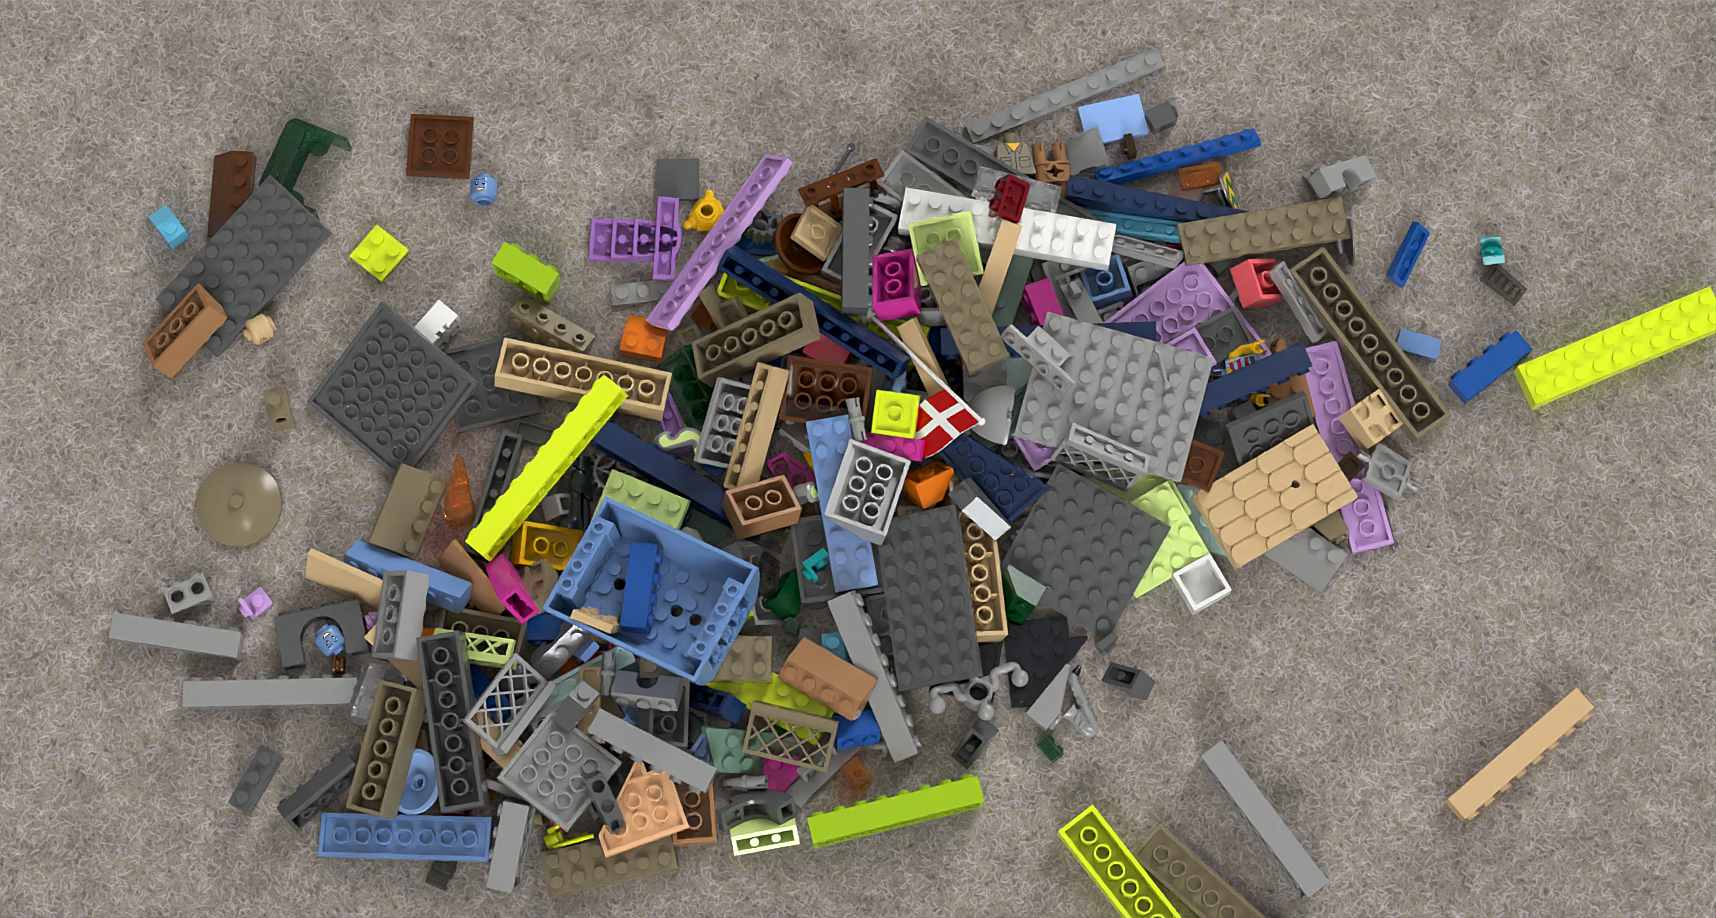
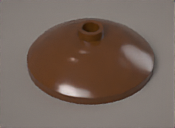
[774,213,826,275]

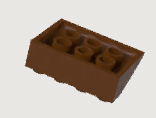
[778,355,873,432]

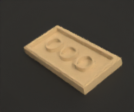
[305,549,383,611]

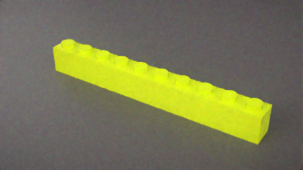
[465,374,628,562]

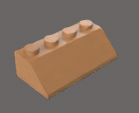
[142,284,227,378]
[438,539,512,617]
[777,637,878,721]

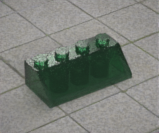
[658,344,714,432]

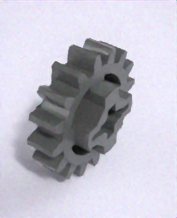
[742,209,783,244]

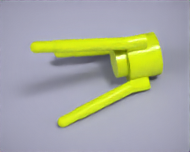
[544,824,594,851]

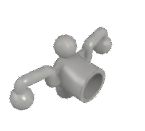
[929,662,1029,721]

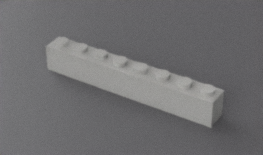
[827,590,923,763]
[183,674,360,710]

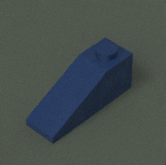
[689,683,747,724]

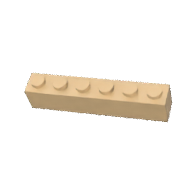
[723,362,790,489]

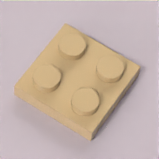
[790,205,842,262]
[570,606,623,634]

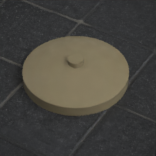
[196,462,282,547]

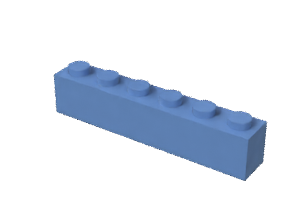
[344,540,472,614]

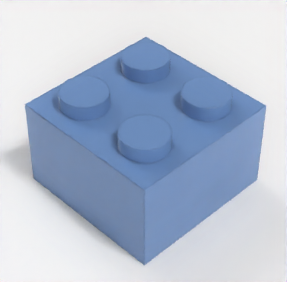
[1080,254,1133,310]

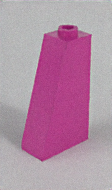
[485,553,540,624]

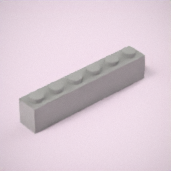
[108,610,244,661]
[588,708,719,794]

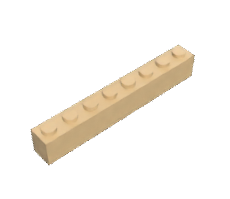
[1445,688,1594,821]

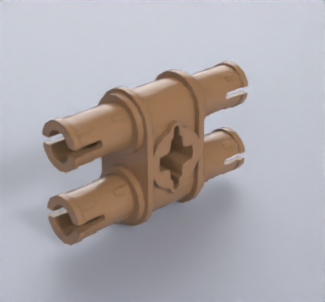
[1031,141,1070,198]

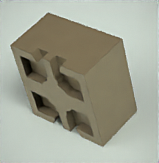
[517,558,558,620]

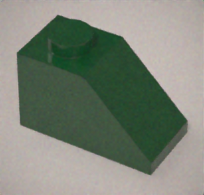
[764,568,801,621]

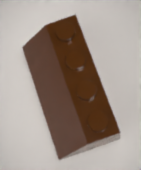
[207,151,257,237]

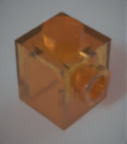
[840,756,873,792]

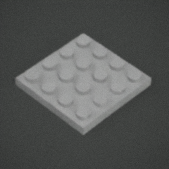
[497,710,622,832]

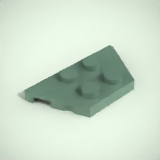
[701,726,775,774]

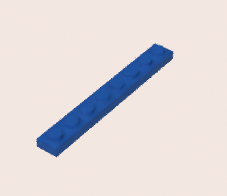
[1094,128,1261,185]

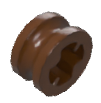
[332,656,345,676]

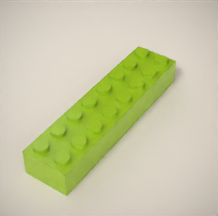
[807,774,984,849]

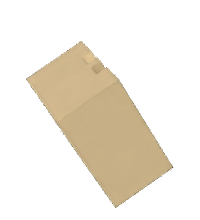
[1338,389,1404,451]

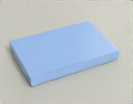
[1078,94,1149,144]

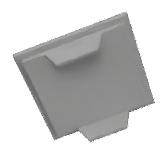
[1059,127,1110,177]

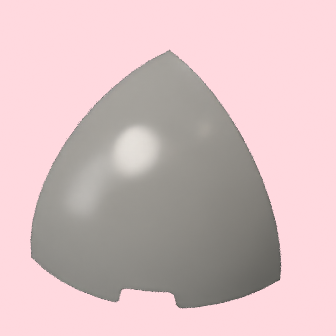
[968,385,1015,445]

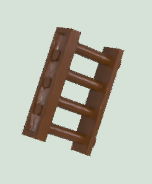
[798,158,887,222]

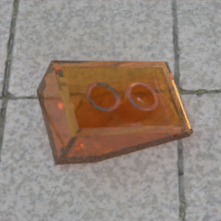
[441,453,476,529]

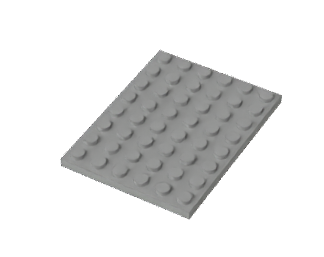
[1013,311,1214,483]

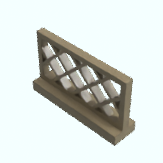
[742,700,840,773]

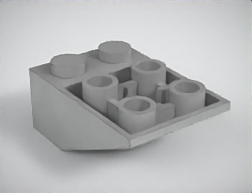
[1122,258,1172,298]

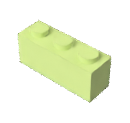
[730,818,800,856]

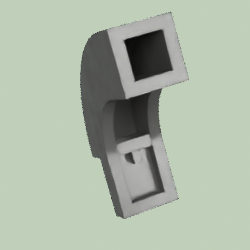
[716,790,797,832]

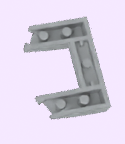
[1039,260,1123,323]

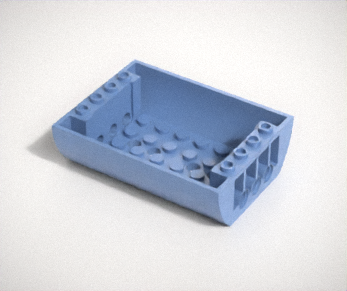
[542,496,760,685]

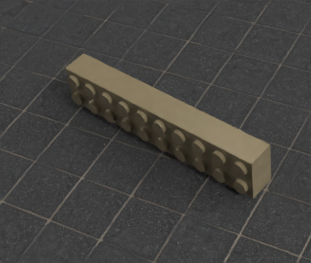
[1290,247,1451,445]

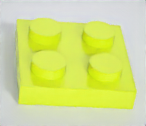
[350,225,410,283]
[871,390,920,439]

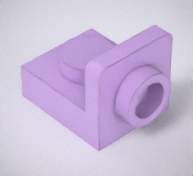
[238,587,274,620]

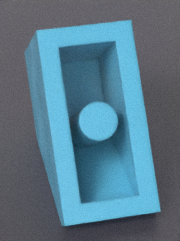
[148,205,190,250]

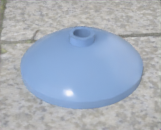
[398,749,438,815]

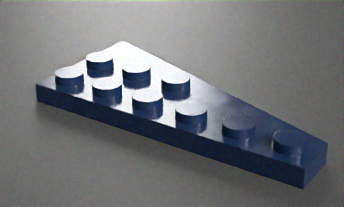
[938,432,1051,523]

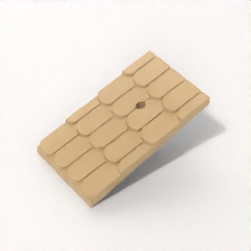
[1191,424,1358,570]

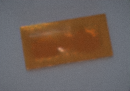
[1178,162,1222,191]

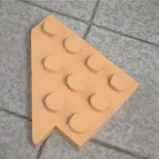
[598,761,689,858]

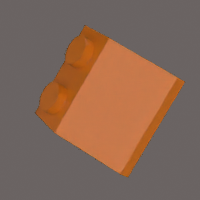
[619,315,670,364]
[902,460,954,509]

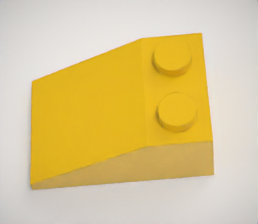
[510,521,583,572]

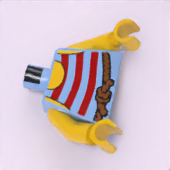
[1213,340,1270,407]

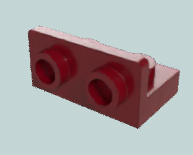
[988,174,1031,224]

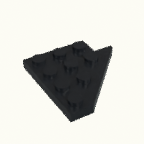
[1004,616,1088,709]

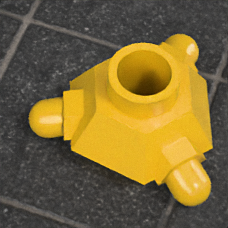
[683,190,724,232]

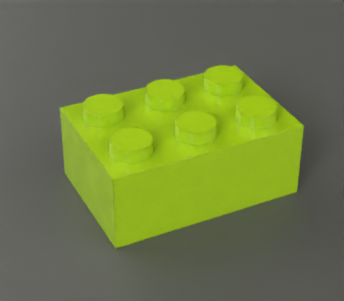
[491,242,562,305]

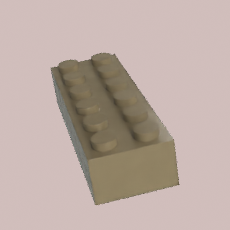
[916,238,1009,376]
[692,293,821,388]
[639,636,774,684]
[346,679,426,820]
[540,835,679,899]

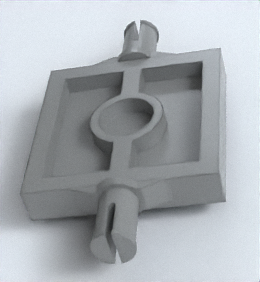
[1355,442,1420,500]

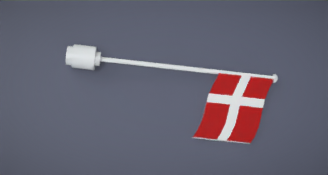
[856,307,985,458]

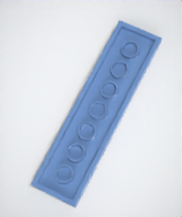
[806,415,878,593]
[318,813,494,862]

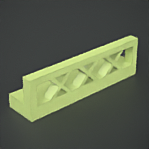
[433,628,517,670]

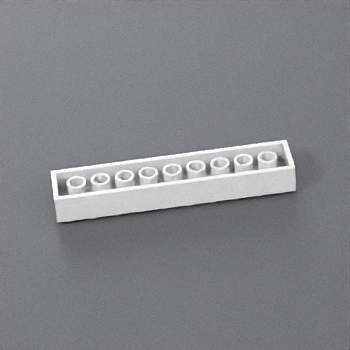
[898,187,1116,271]

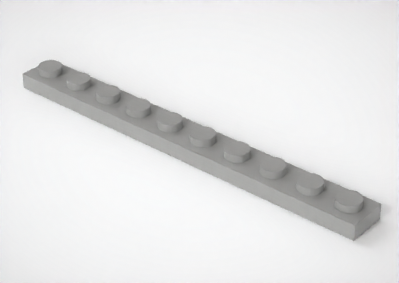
[965,48,1165,144]

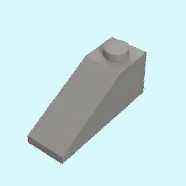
[1025,664,1070,732]

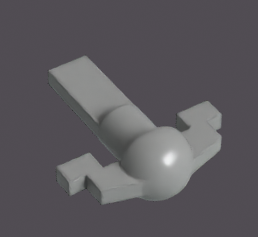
[861,731,889,761]

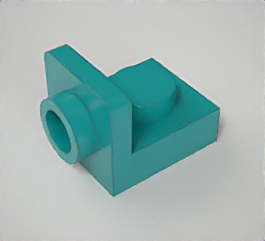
[1479,235,1505,265]
[801,548,829,583]

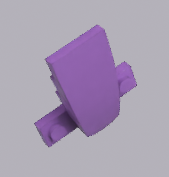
[588,196,682,282]

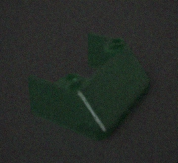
[259,118,352,220]

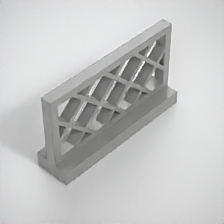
[1049,423,1151,492]
[462,653,557,755]

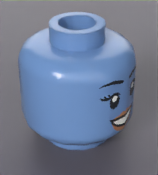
[470,173,498,206]
[315,624,346,656]

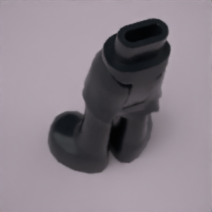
[557,456,594,530]

